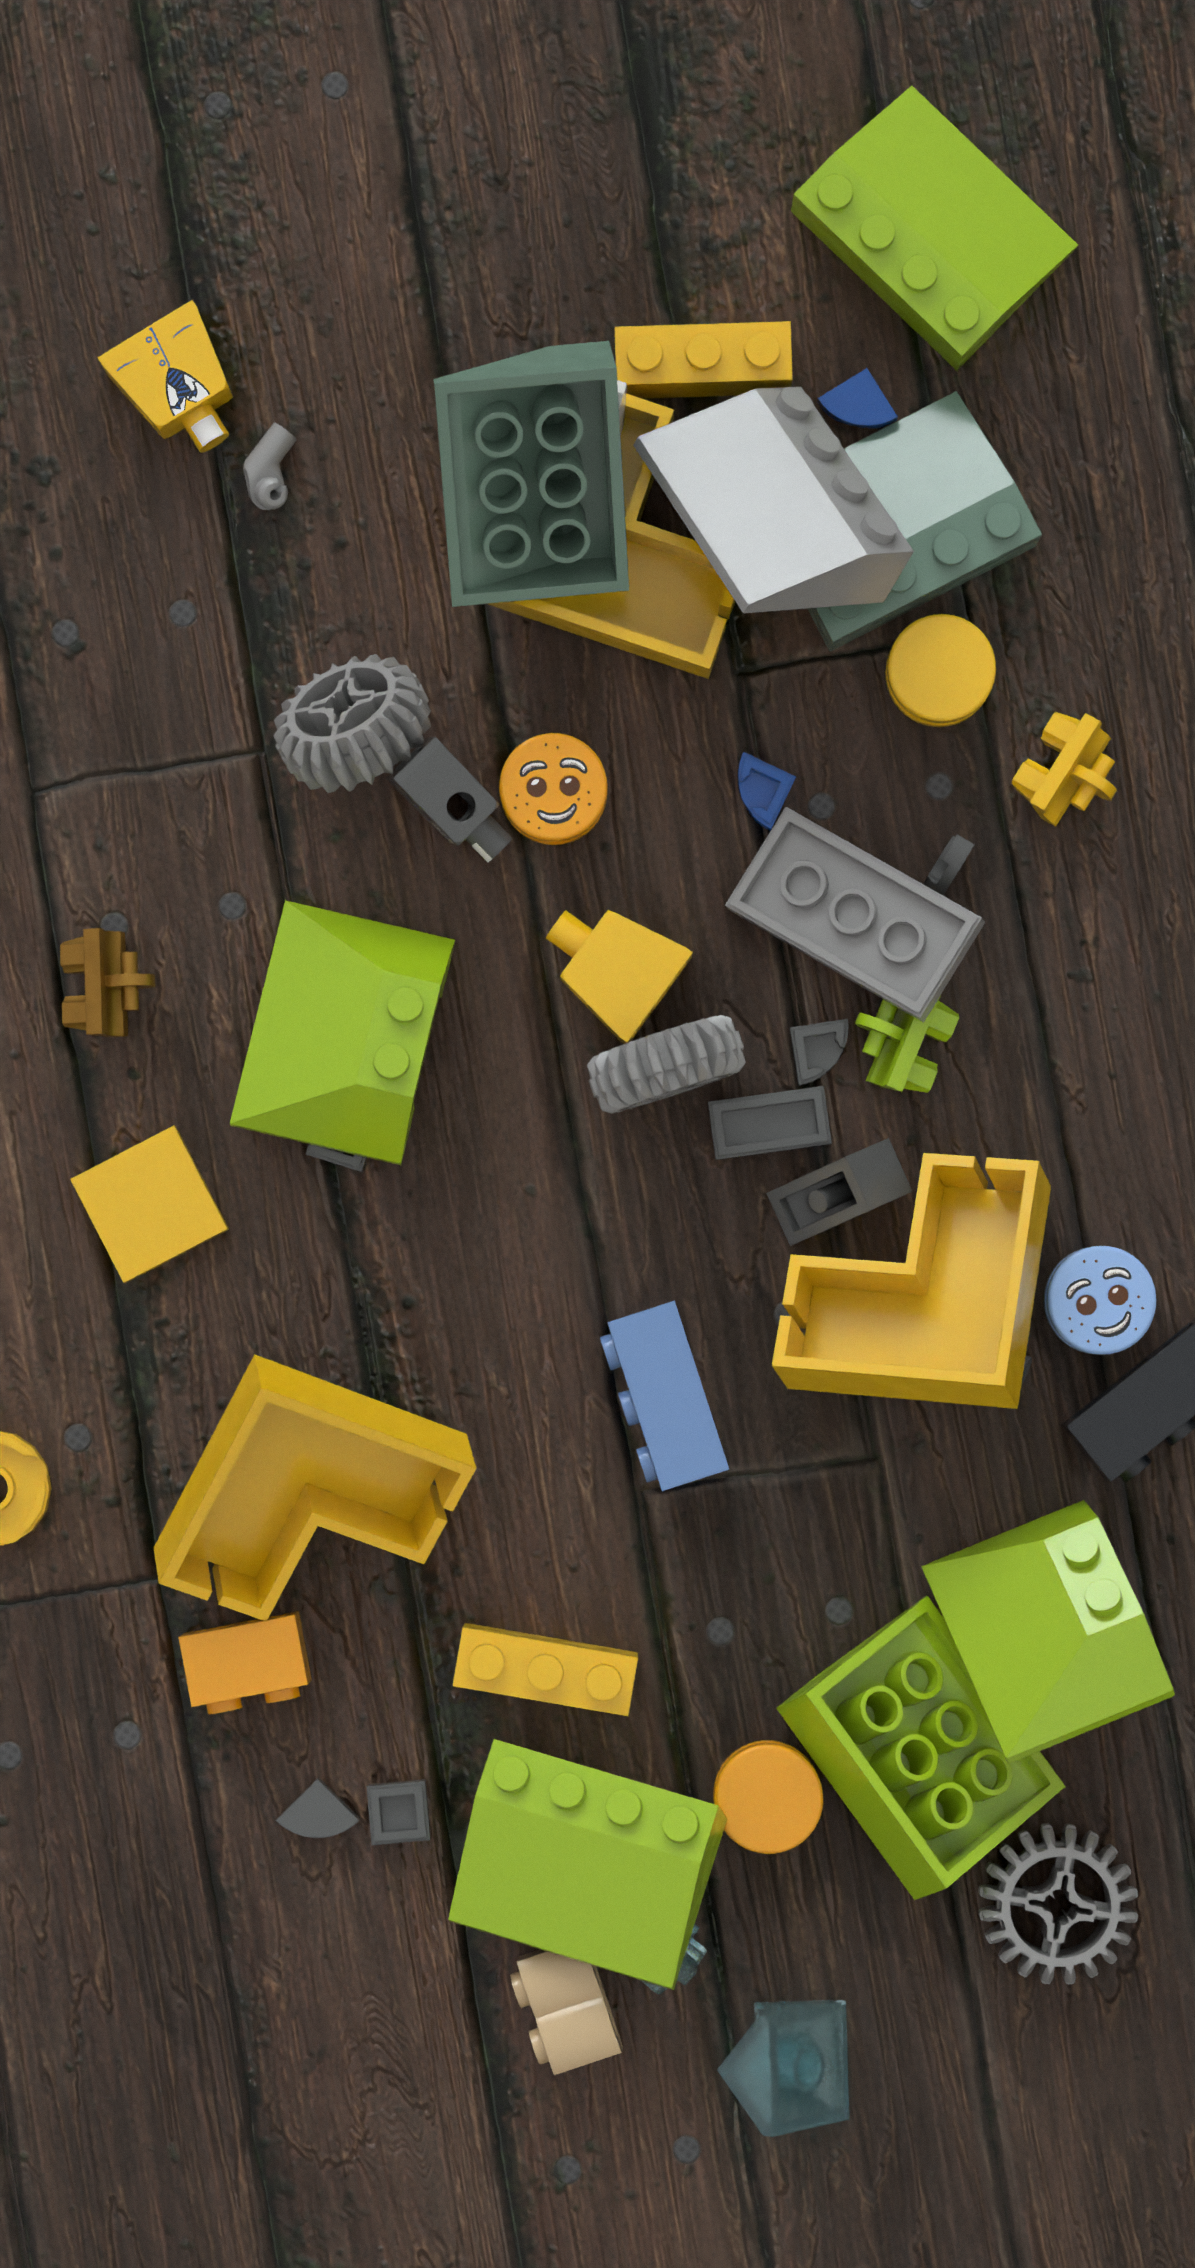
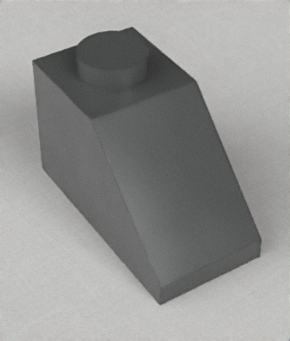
[766,1138,913,1246]

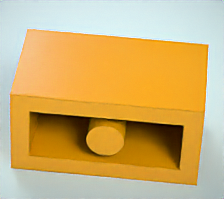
[178,1611,312,1714]

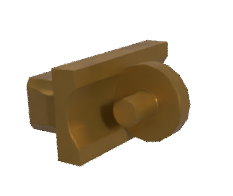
[60,928,155,1037]

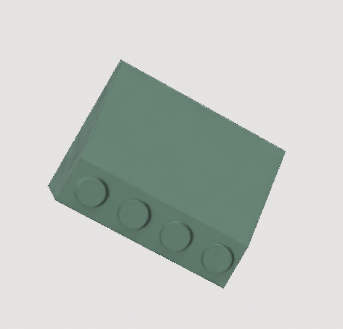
[434,341,629,607]
[807,391,1042,652]

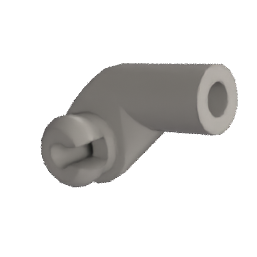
[243,422,297,510]

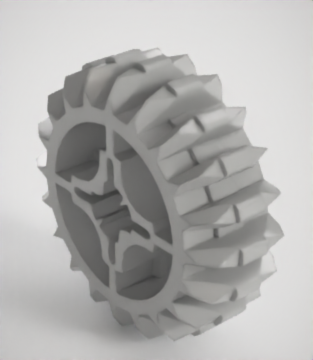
[273,654,431,793]
[587,1015,746,1114]
[978,1823,1138,1984]

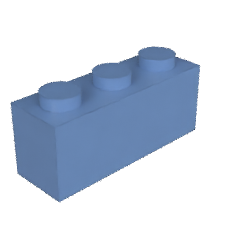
[600,1301,729,1491]

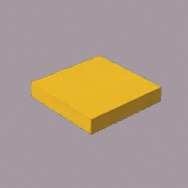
[70,1125,229,1283]

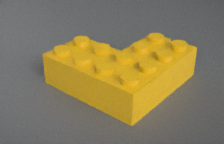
[488,393,735,679]
[772,1153,1051,1409]
[154,1354,476,1622]

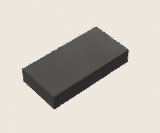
[708,1086,832,1160]

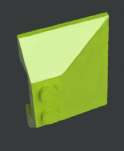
[230,900,455,1165]
[921,1500,1175,1764]

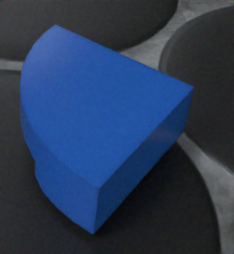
[817,368,898,429]
[737,752,796,831]

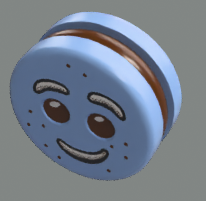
[1044,1246,1156,1355]

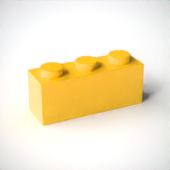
[615,321,792,399]
[453,1623,638,1716]

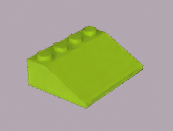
[791,86,1078,371]
[776,1596,1066,1900]
[448,1739,727,1990]

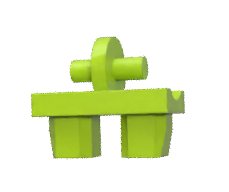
[855,995,959,1093]

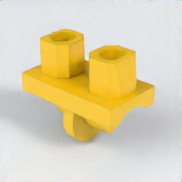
[1012,712,1117,827]

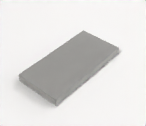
[725,807,985,1023]

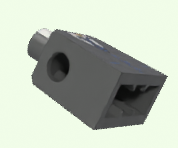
[386,737,512,862]

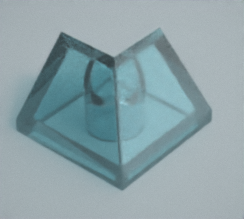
[717,2000,849,2137]

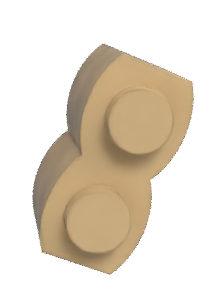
[510,1949,623,2075]

